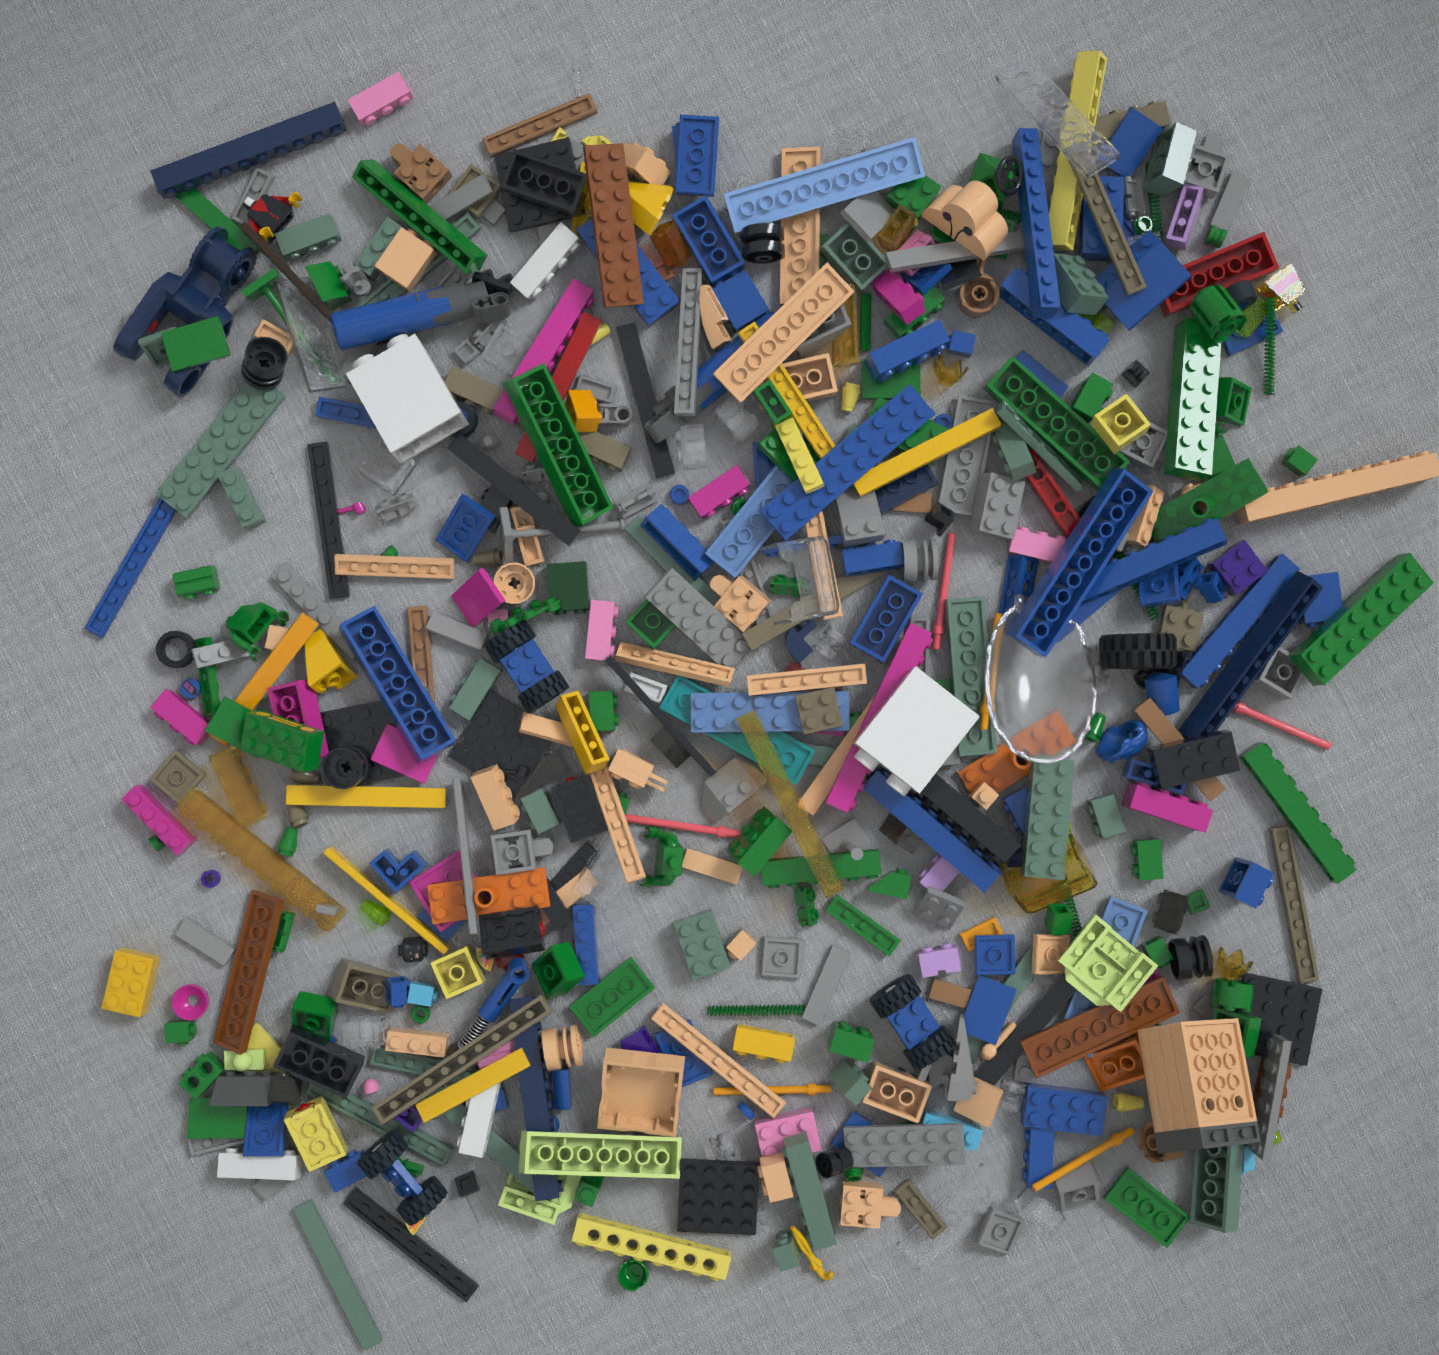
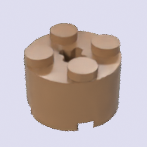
[957,273,1000,318]
[1138,1122,1184,1163]

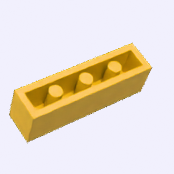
[555,691,610,774]

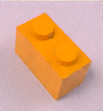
[565,390,602,432]

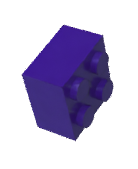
[1207,540,1268,596]

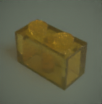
[877,205,918,251]

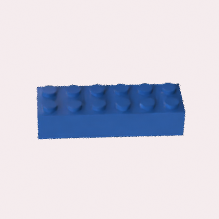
[576,218,680,328]
[999,267,1110,367]

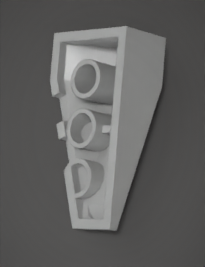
[947,1014,977,1101]

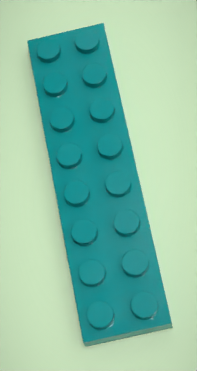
[659,675,816,785]

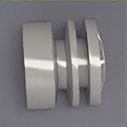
[901,539,940,582]

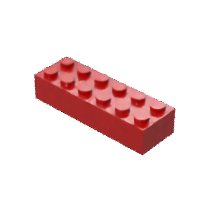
[1159,232,1279,318]

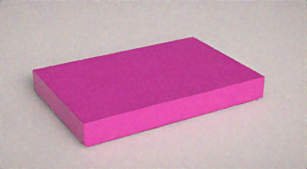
[451,568,505,628]
[370,724,439,784]

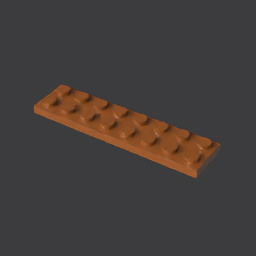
[583,143,644,308]
[213,890,285,1055]
[1019,976,1180,1078]

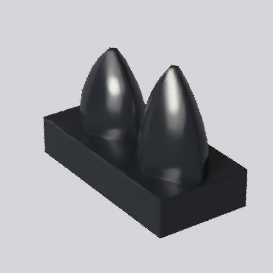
[472,269,513,300]

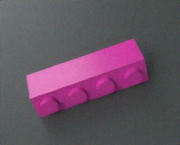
[121,784,197,856]

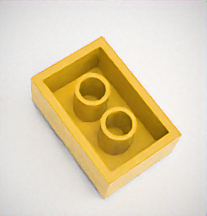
[101,947,161,1017]

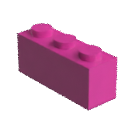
[870,268,926,325]
[688,465,750,519]
[150,689,209,745]

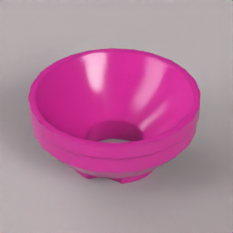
[172,984,209,1021]

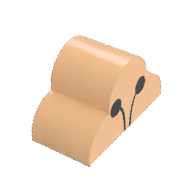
[921,181,1008,261]

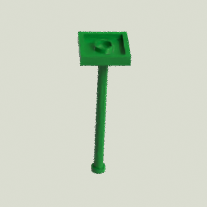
[241,268,338,387]

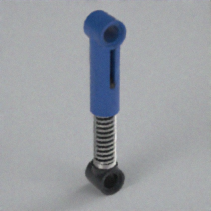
[447,958,529,1056]

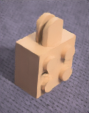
[710,575,772,632]
[608,748,669,792]
[839,1179,901,1229]

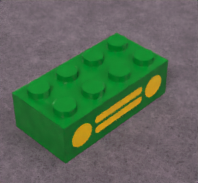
[240,710,324,772]

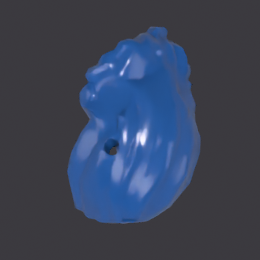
[1095,720,1148,763]

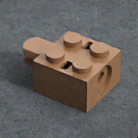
[390,143,452,204]

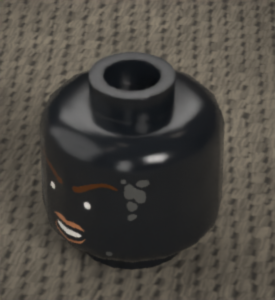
[398,936,428,963]

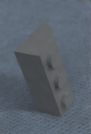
[210,1069,283,1106]

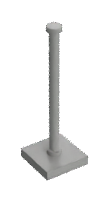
[500,507,625,563]
[821,818,874,860]

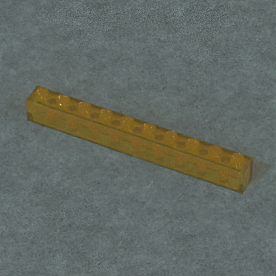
[737,709,844,898]
[177,788,348,932]

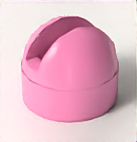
[363,1079,380,1095]

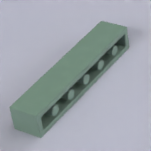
[781,1132,837,1250]

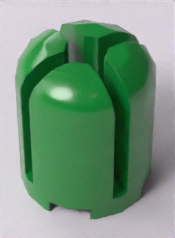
[1190,284,1247,343]

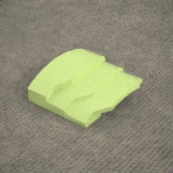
[1058,914,1158,1012]
[498,1127,582,1225]

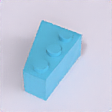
[919,1108,983,1150]

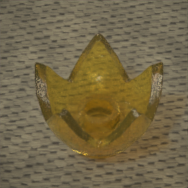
[934,355,969,387]
[1217,947,1254,980]

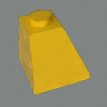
[628,181,674,236]
[304,629,359,693]

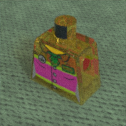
[1255,263,1305,314]

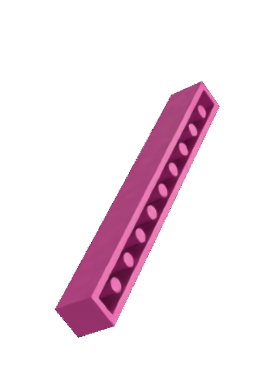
[825,623,933,813]

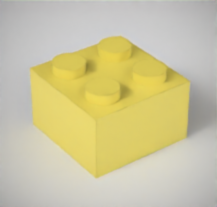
[1091,394,1151,455]
[431,944,486,999]

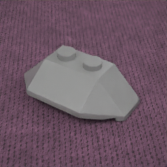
[701,757,774,824]

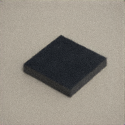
[941,259,982,291]

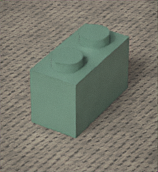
[520,788,561,834]
[1086,793,1126,839]
[828,1059,872,1106]
[772,1230,802,1272]

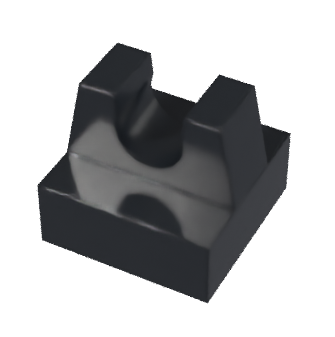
[1122,359,1150,388]

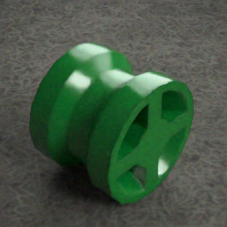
[1204,224,1227,249]

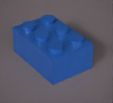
[1218,857,1274,909]

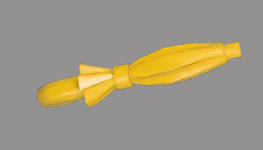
[790,1226,834,1281]

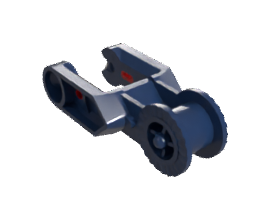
[113,226,257,397]

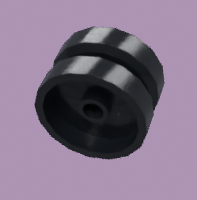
[741,223,785,264]

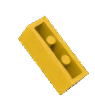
[732,1023,795,1063]

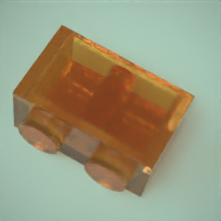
[650,220,692,270]

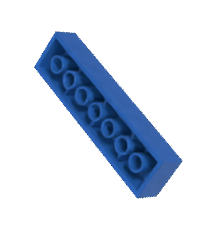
[338,606,456,764]

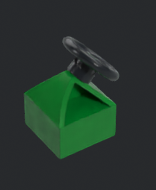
[969,153,1024,208]

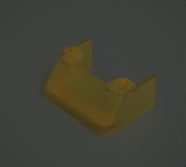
[1000,833,1098,914]

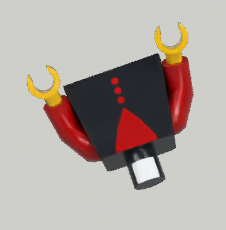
[243,192,303,243]

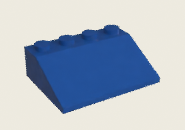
[1095,230,1192,331]

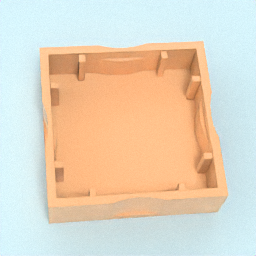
[597,1047,685,1137]

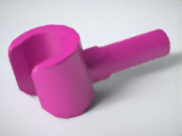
[337,502,366,515]

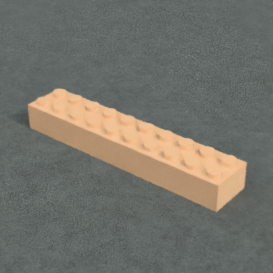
[1235,451,1439,525]

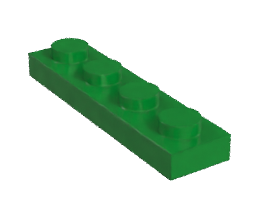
[194,637,221,717]
[825,894,901,957]

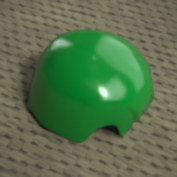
[617,1258,649,1291]

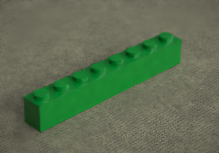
[352,159,488,274]
[1239,742,1357,884]

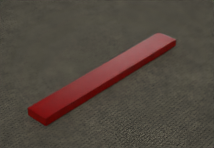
[515,312,602,463]

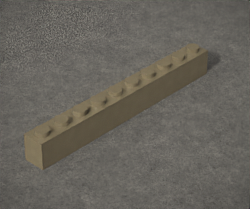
[445,366,632,472]
[372,995,555,1125]

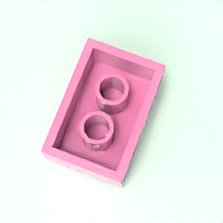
[754,1107,822,1159]

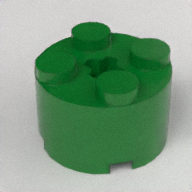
[1211,978,1254,1012]

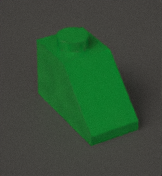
[867,868,912,899]

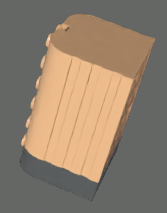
[1137,1018,1261,1154]

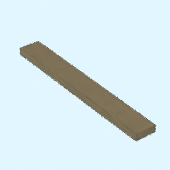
[1064,141,1147,296]
[742,571,886,651]
[1269,825,1319,983]

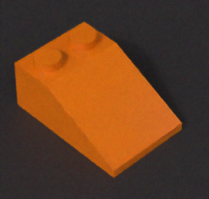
[1083,1033,1145,1092]

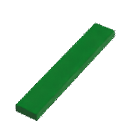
[176,189,260,253]

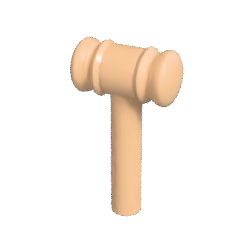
[980,1021,1018,1060]

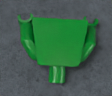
[1207,421,1236,480]
[226,602,289,662]
[640,827,684,887]

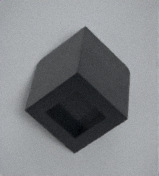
[925,501,954,537]

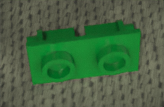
[769,574,810,597]
[794,885,819,927]
[273,911,295,953]

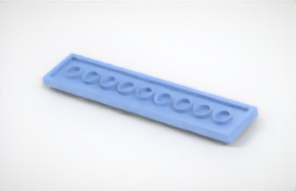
[724,137,925,233]

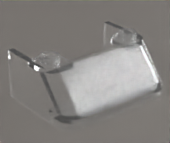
[760,536,839,625]

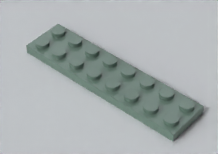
[155,382,286,519]
[945,597,997,756]

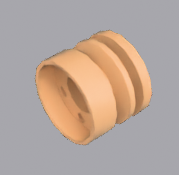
[493,563,535,604]
[542,1024,584,1071]

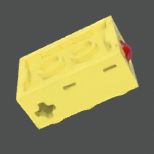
[284,1095,348,1172]

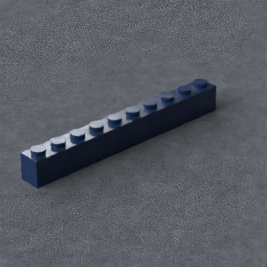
[150,102,347,199]
[1178,571,1323,738]
[509,995,564,1201]

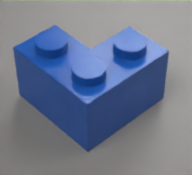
[369,849,429,893]

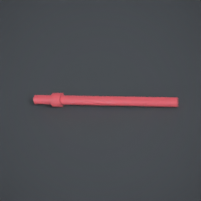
[932,533,956,650]
[1233,701,1331,750]
[625,814,741,838]

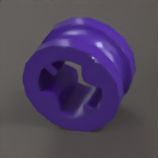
[201,870,221,888]

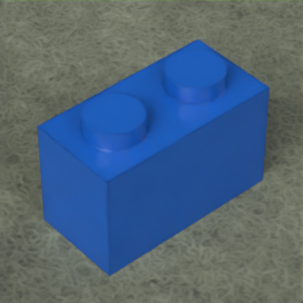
[324,1149,367,1193]

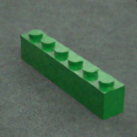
[761,848,882,888]

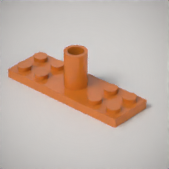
[957,710,1078,805]
[427,867,551,924]

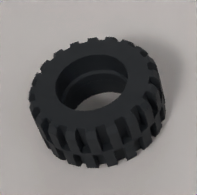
[1099,633,1177,670]

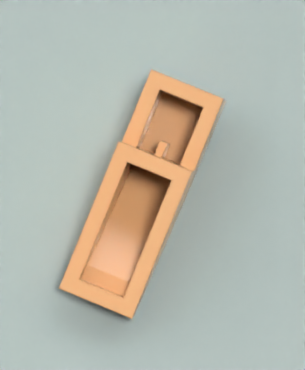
[699,285,731,349]
[510,504,544,566]

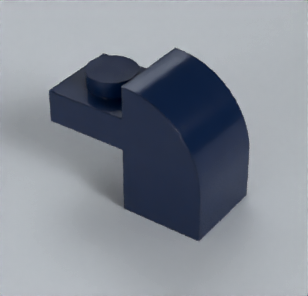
[785,619,817,664]

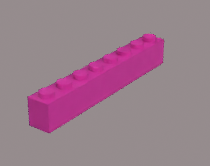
[493,278,595,426]

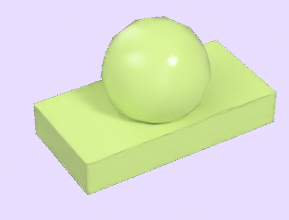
[224,1048,266,1071]

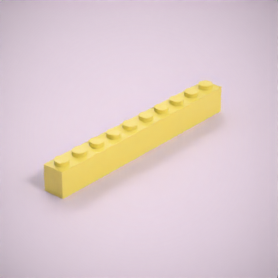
[1049,50,1107,251]

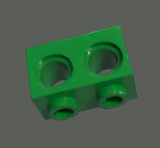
[178,1051,225,1100]

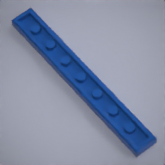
[85,498,177,638]

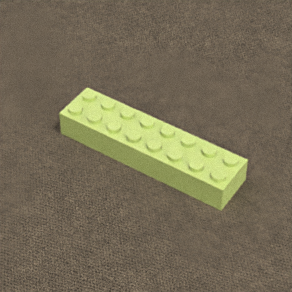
[518,1131,682,1179]

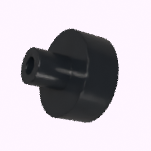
[1133,670,1154,690]

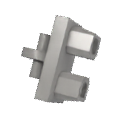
[342,262,374,297]

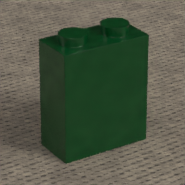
[546,561,590,615]

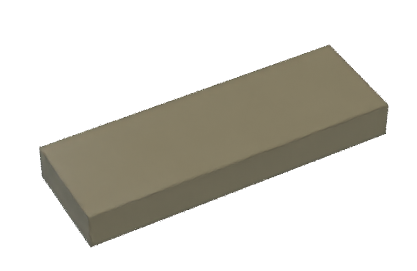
[894,1179,948,1240]

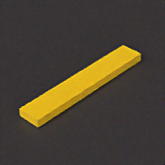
[416,1048,531,1123]

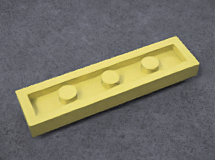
[775,417,825,494]

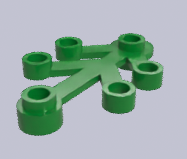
[489,597,560,635]

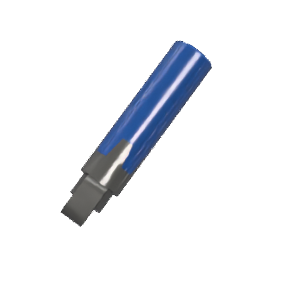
[330,280,511,351]
[644,311,775,443]

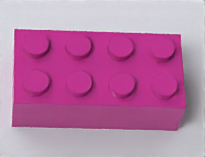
[267,679,329,758]
[1121,781,1213,833]

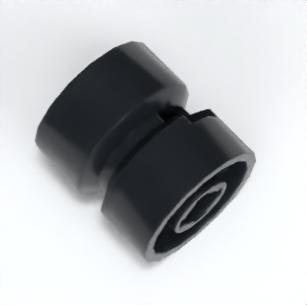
[816,1146,853,1178]

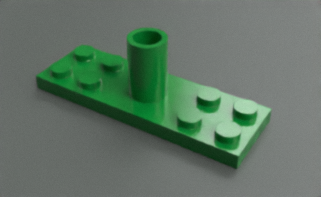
[1152,458,1269,544]

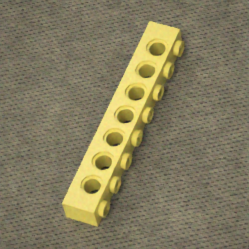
[572,1212,731,1281]

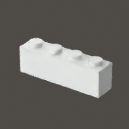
[510,222,582,300]
[457,1082,501,1158]
[217,1148,302,1180]

